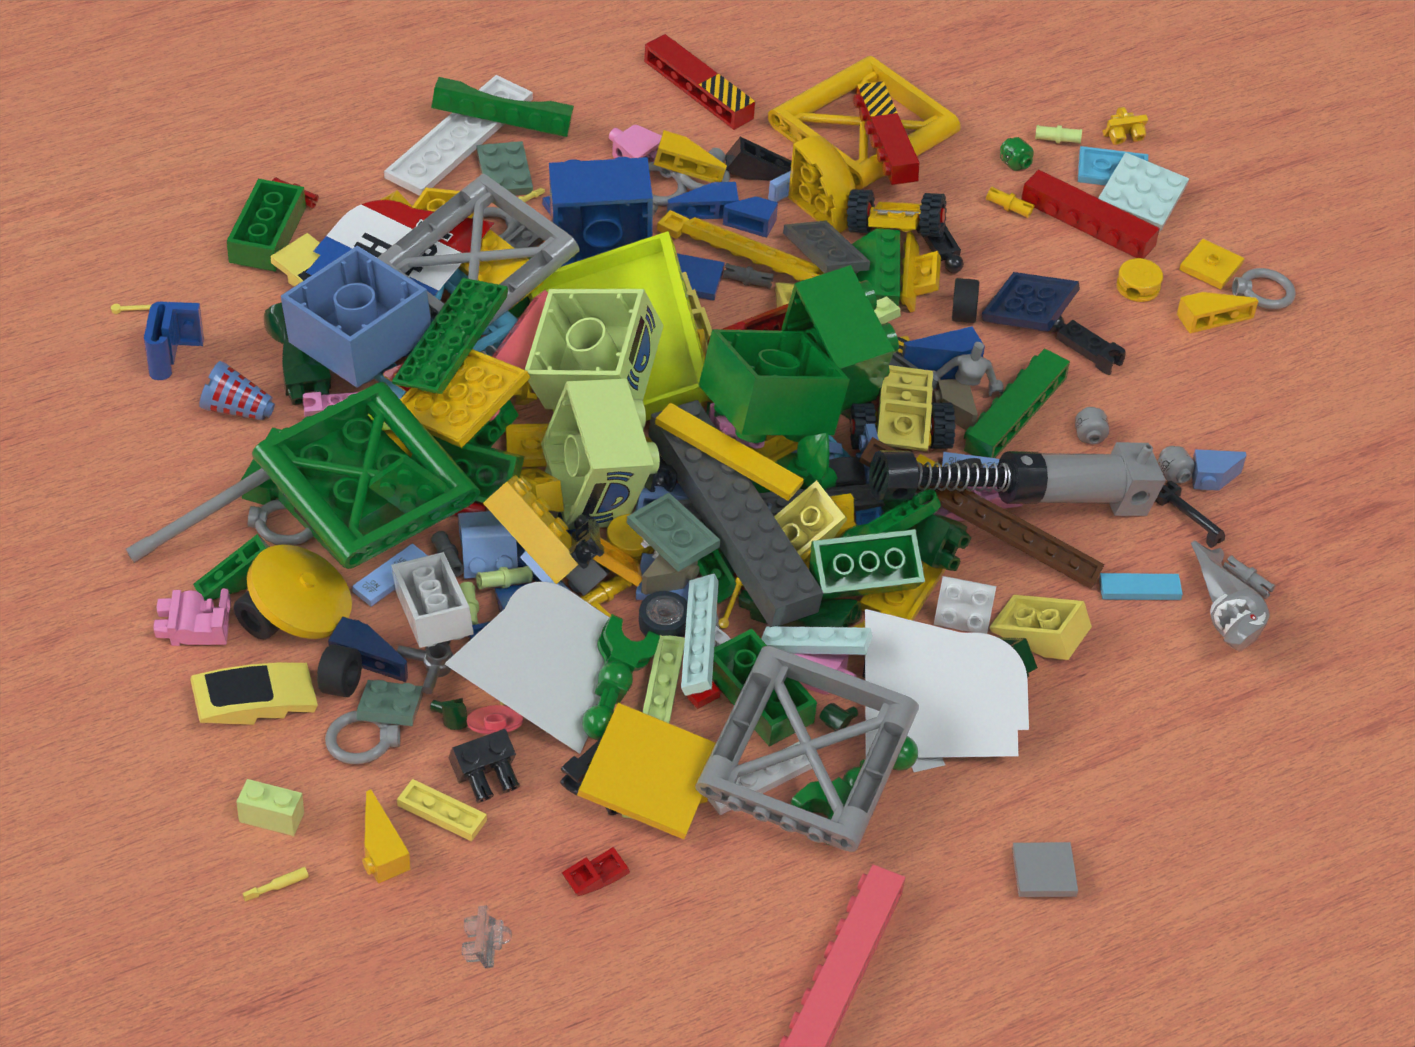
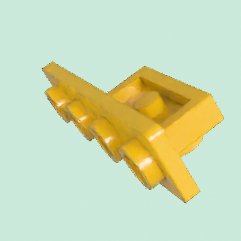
[900,231,941,313]

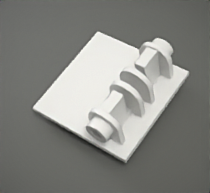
[934,576,996,634]

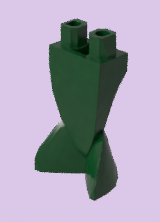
[264,302,331,405]
[882,501,971,571]
[738,590,862,628]

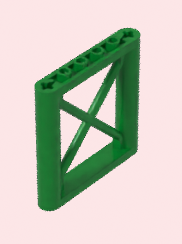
[252,382,480,569]

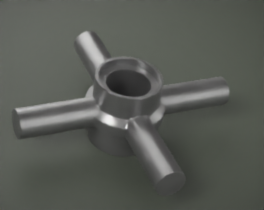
[397,640,453,694]

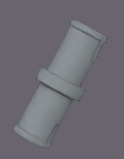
[1223,555,1276,599]

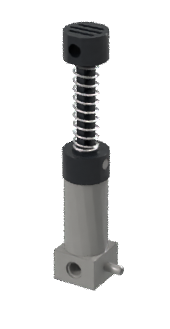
[869,442,1166,516]

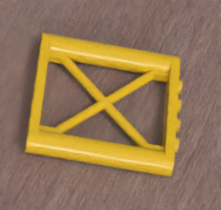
[768,56,961,190]

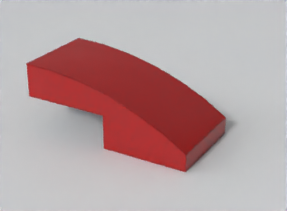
[562,846,630,896]

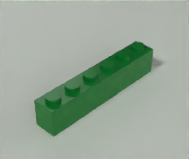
[964,348,1070,458]

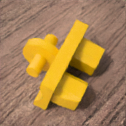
[1102,107,1148,145]

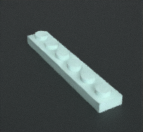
[681,573,718,696]

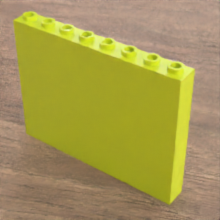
[528,231,711,421]

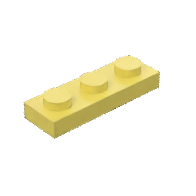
[397,779,487,842]

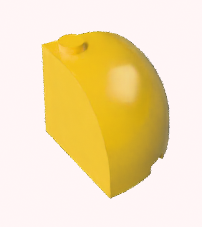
[788,136,856,233]

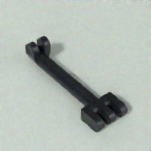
[1155,481,1225,548]

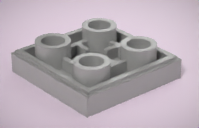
[1012,842,1078,897]

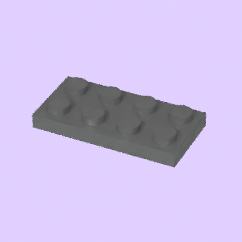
[783,221,870,274]

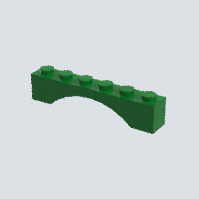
[431,77,574,137]

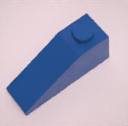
[667,182,739,219]

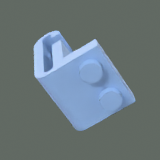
[458,511,518,579]

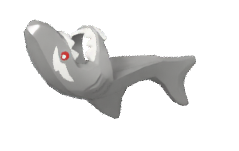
[1191,541,1270,652]

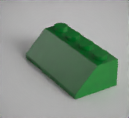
[852,229,900,306]
[809,529,925,600]

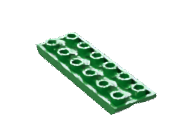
[392,278,508,394]

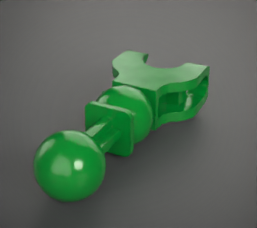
[582,614,660,741]
[790,736,918,845]

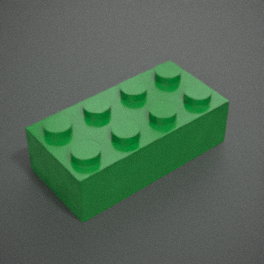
[227,178,306,272]
[411,435,525,503]
[712,628,817,747]

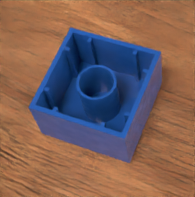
[549,157,653,267]

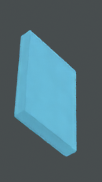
[1077,146,1149,186]

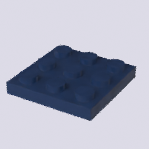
[982,272,1080,331]

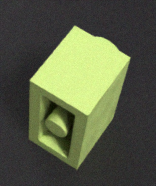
[236,779,304,836]

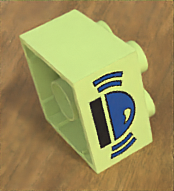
[525,289,664,409]
[541,378,660,530]

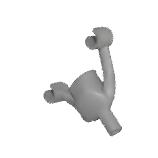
[933,342,1004,397]

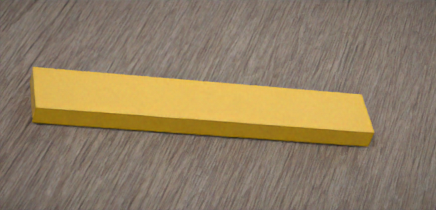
[655,402,804,501]

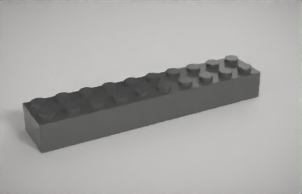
[648,400,824,628]

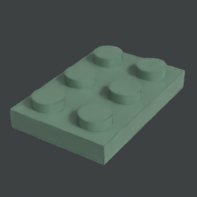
[477,141,533,196]
[627,493,720,572]

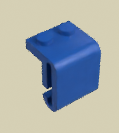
[144,301,204,380]

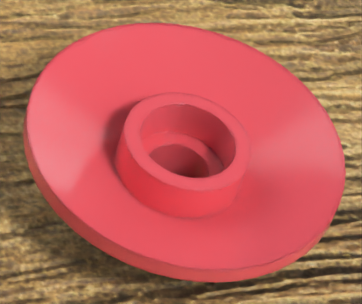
[467,705,523,735]

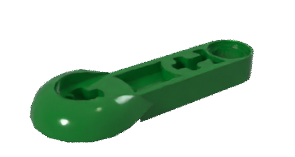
[839,489,941,538]

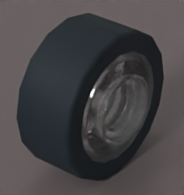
[638,591,688,637]

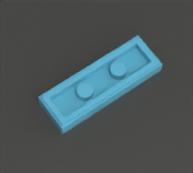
[1099,573,1183,600]

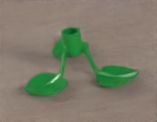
[750,433,837,493]

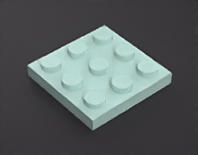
[1099,152,1189,231]

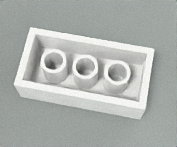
[391,552,474,648]

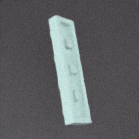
[761,626,873,655]

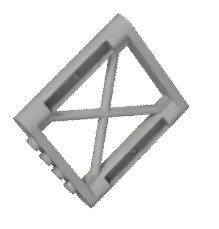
[377,174,579,327]
[695,646,919,852]

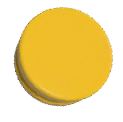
[1116,258,1163,302]
[606,514,654,563]

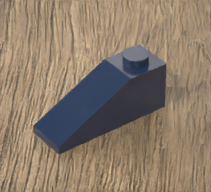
[328,616,408,682]

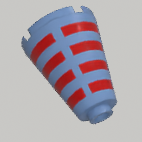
[199,361,275,420]

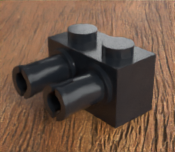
[448,729,520,803]

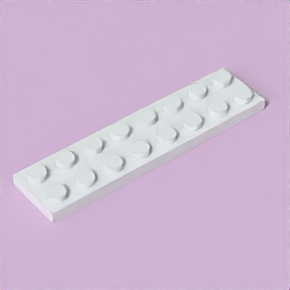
[384,75,533,196]

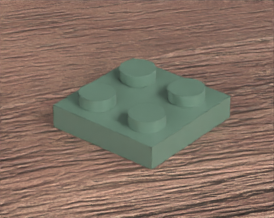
[356,680,423,726]

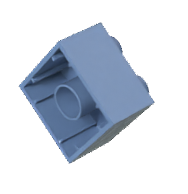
[281,246,431,388]

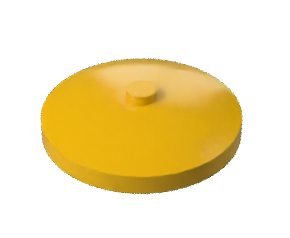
[247,545,352,639]

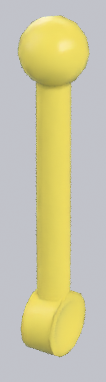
[111,304,151,314]

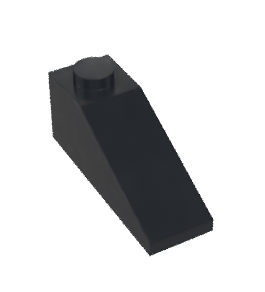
[726,136,792,181]

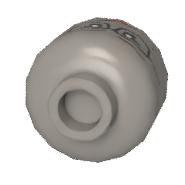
[1075,407,1109,444]
[1157,446,1195,483]

